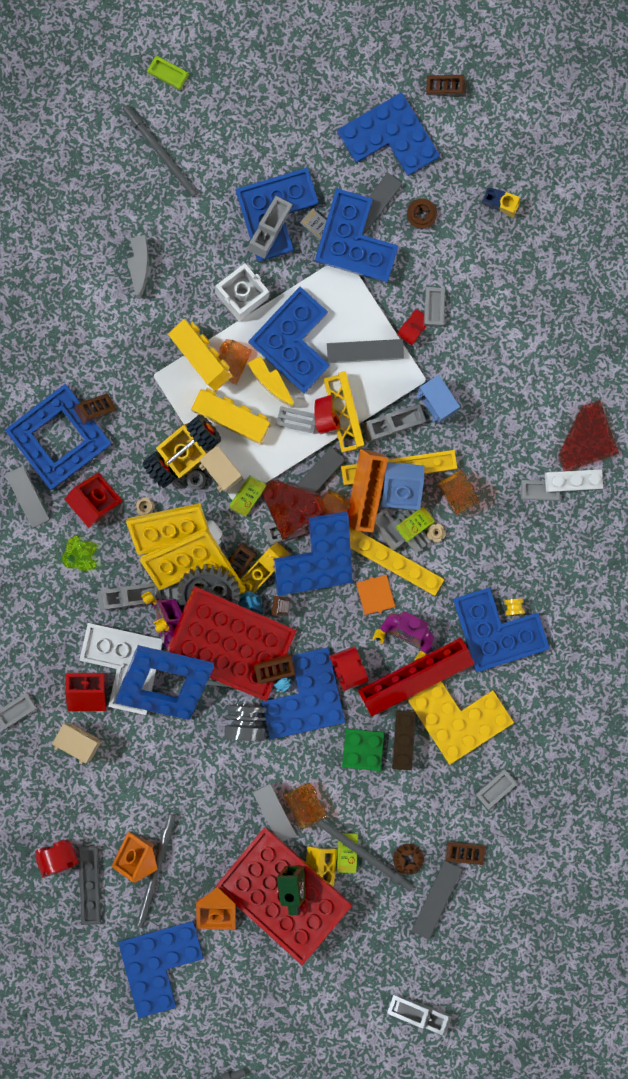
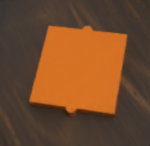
[356,575,395,615]

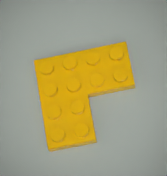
[126,503,210,555]
[139,527,245,596]
[407,682,514,765]

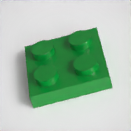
[342,728,384,771]

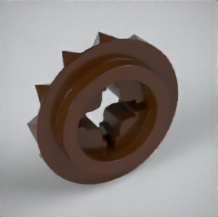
[407,198,437,229]
[393,843,424,875]

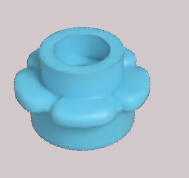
[274,677,291,692]

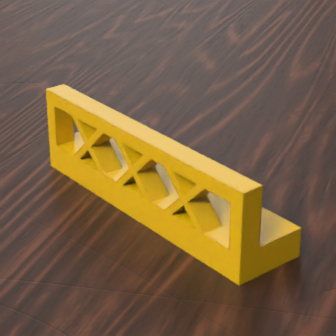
[323,371,364,453]
[306,846,338,887]

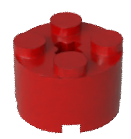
[329,646,369,691]
[34,839,79,878]

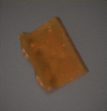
[218,339,252,385]
[284,783,326,830]

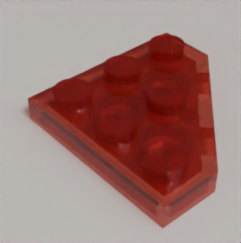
[558,400,619,472]
[262,480,327,540]

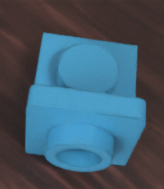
[238,591,263,614]

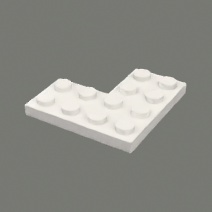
[79,623,163,715]

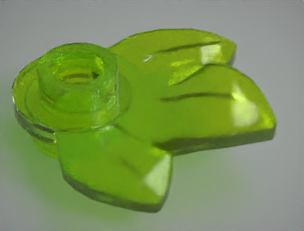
[62,535,97,571]

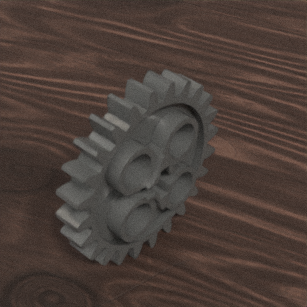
[177,564,240,610]

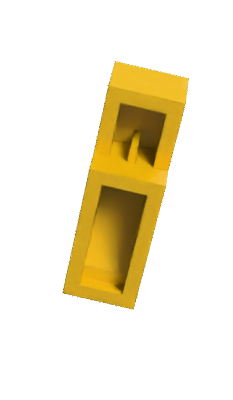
[247,356,295,408]

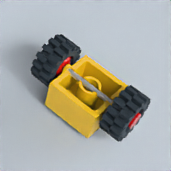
[143,414,221,488]

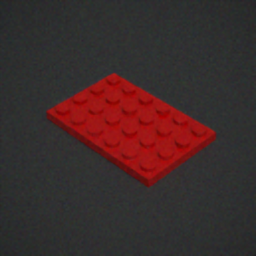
[166,586,297,701]
[215,827,353,966]

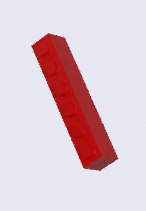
[358,637,474,717]

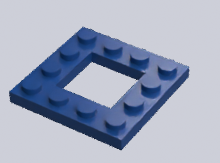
[5,384,112,491]
[115,645,214,720]

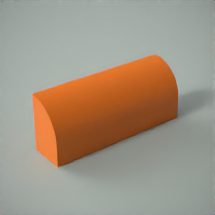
[348,449,388,533]

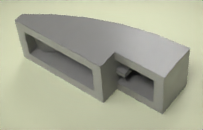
[248,196,293,259]
[127,235,149,299]
[362,404,426,443]
[6,466,50,528]
[97,583,161,611]
[253,783,296,841]
[387,995,453,1036]

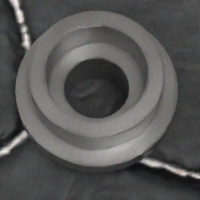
[187,470,206,489]

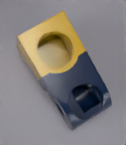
[482,187,520,218]

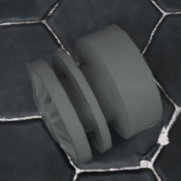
[224,703,267,741]

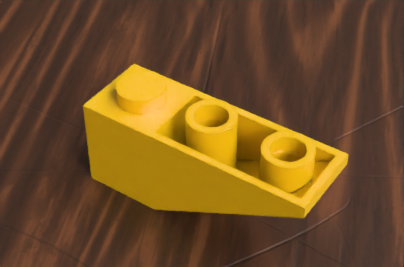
[241,542,291,593]

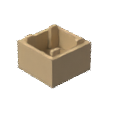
[199,445,243,493]
[52,722,102,765]

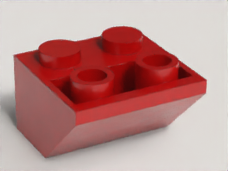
[65,673,107,711]

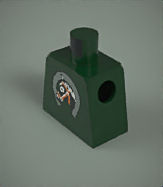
[277,866,306,916]

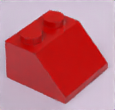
[64,472,123,528]

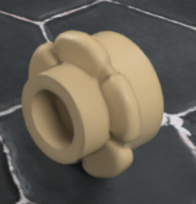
[136,497,155,515]
[427,524,446,542]

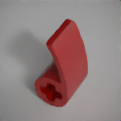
[397,309,426,345]
[314,395,340,434]

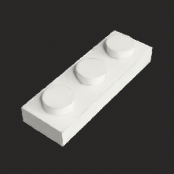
[545,470,603,492]

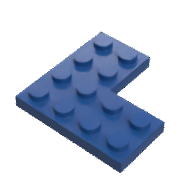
[337,92,440,176]
[235,167,319,262]
[315,188,399,283]
[248,286,330,394]
[274,511,353,596]
[453,587,550,672]
[262,647,345,740]
[118,920,204,1018]

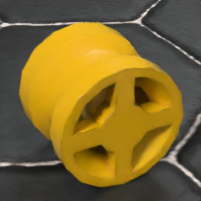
[504,598,525,615]

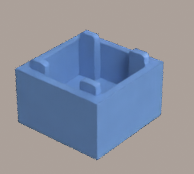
[417,375,460,424]
[382,462,424,510]

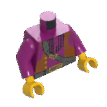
[141,591,182,648]
[372,611,434,661]

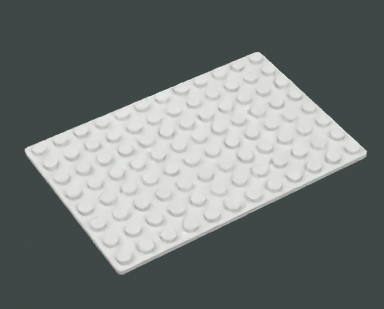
[154,266,426,500]

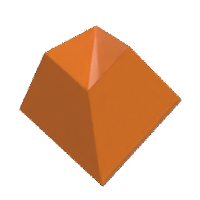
[111,832,158,883]
[196,887,236,930]

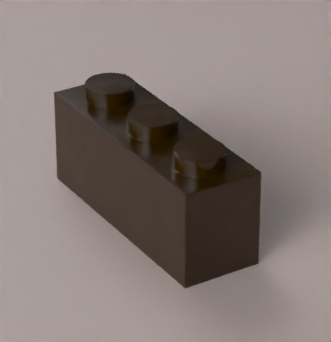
[392,710,416,770]

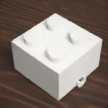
[215,263,269,322]

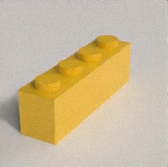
[168,319,233,391]
[191,388,271,445]

